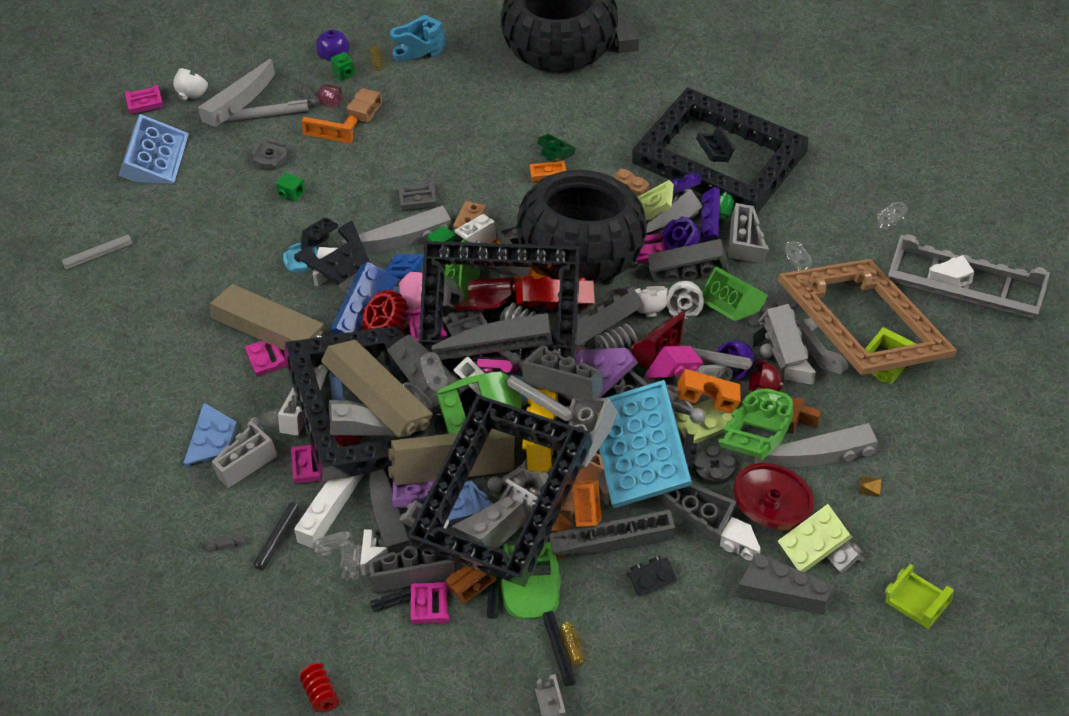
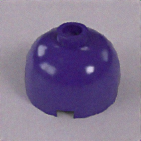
[316,30,349,61]
[662,216,700,250]
[717,340,755,380]

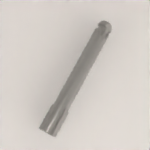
[225,99,309,122]

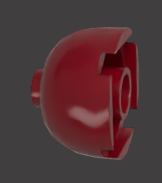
[748,360,783,392]

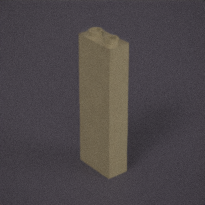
[210,284,325,351]
[321,340,433,437]
[388,429,515,486]

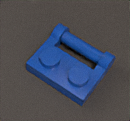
[383,254,423,278]

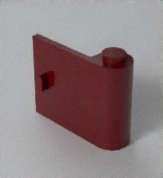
[455,277,518,312]

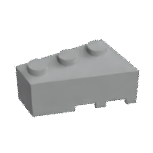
[728,203,769,263]
[758,304,808,369]
[212,421,277,488]
[452,497,527,549]

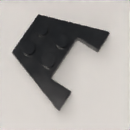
[294,220,370,285]

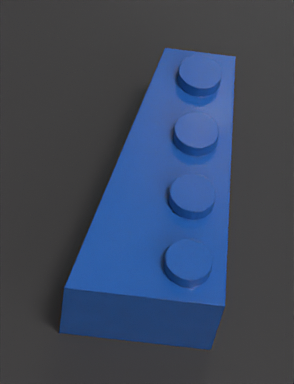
[330,262,400,334]

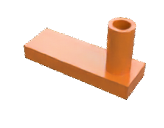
[302,116,357,144]

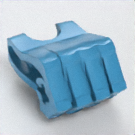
[390,15,445,61]

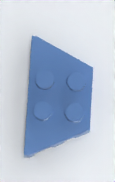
[183,404,237,468]
[448,481,493,525]

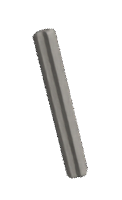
[62,235,132,269]
[693,348,752,370]
[507,375,572,421]

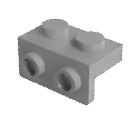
[500,477,541,518]
[826,541,864,573]

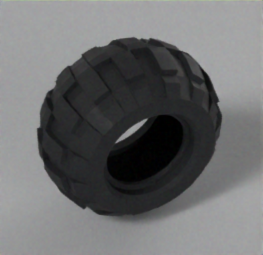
[501,0,618,72]
[516,170,647,282]

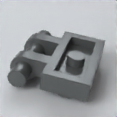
[442,309,488,337]

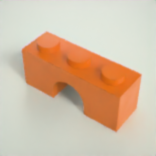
[678,369,741,414]

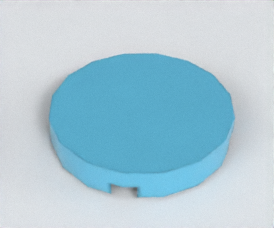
[283,243,318,273]

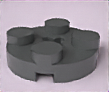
[252,140,288,170]
[694,446,735,484]

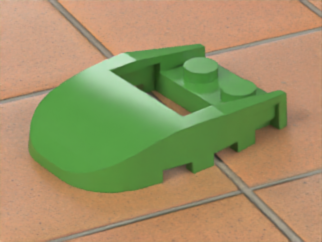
[436,372,521,434]
[718,389,794,461]
[500,541,561,619]

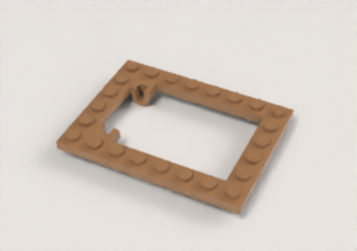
[777,259,957,375]

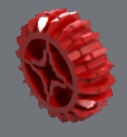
[361,289,409,330]

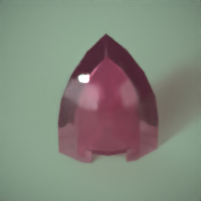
[317,84,343,110]

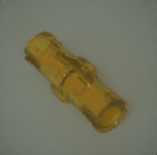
[560,622,585,666]

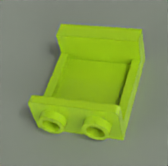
[885,564,954,629]

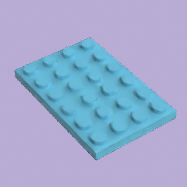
[599,380,692,508]

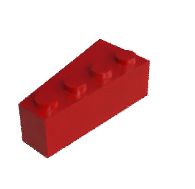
[516,276,595,312]

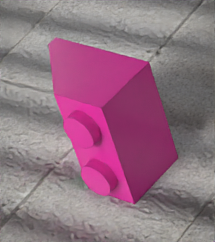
[645,346,703,377]

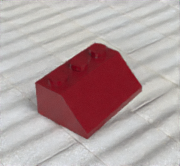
[631,312,685,369]

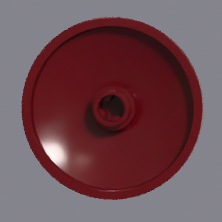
[733,463,814,530]

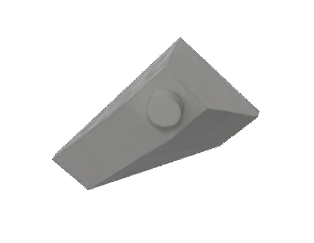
[646,189,703,233]
[568,397,618,468]
[329,400,411,436]

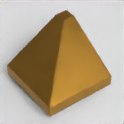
[859,476,882,497]

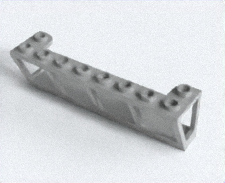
[888,234,1050,320]

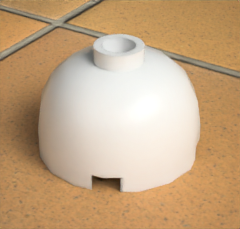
[173,68,208,100]
[666,281,704,318]
[635,286,668,317]

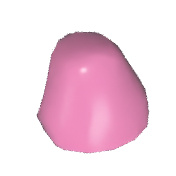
[398,272,422,311]

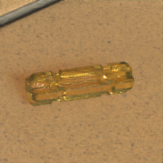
[369,44,383,71]

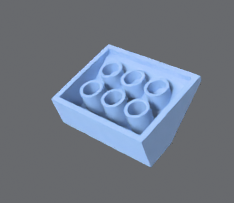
[118,114,189,184]

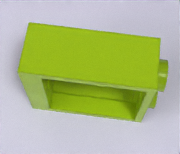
[865,327,916,385]

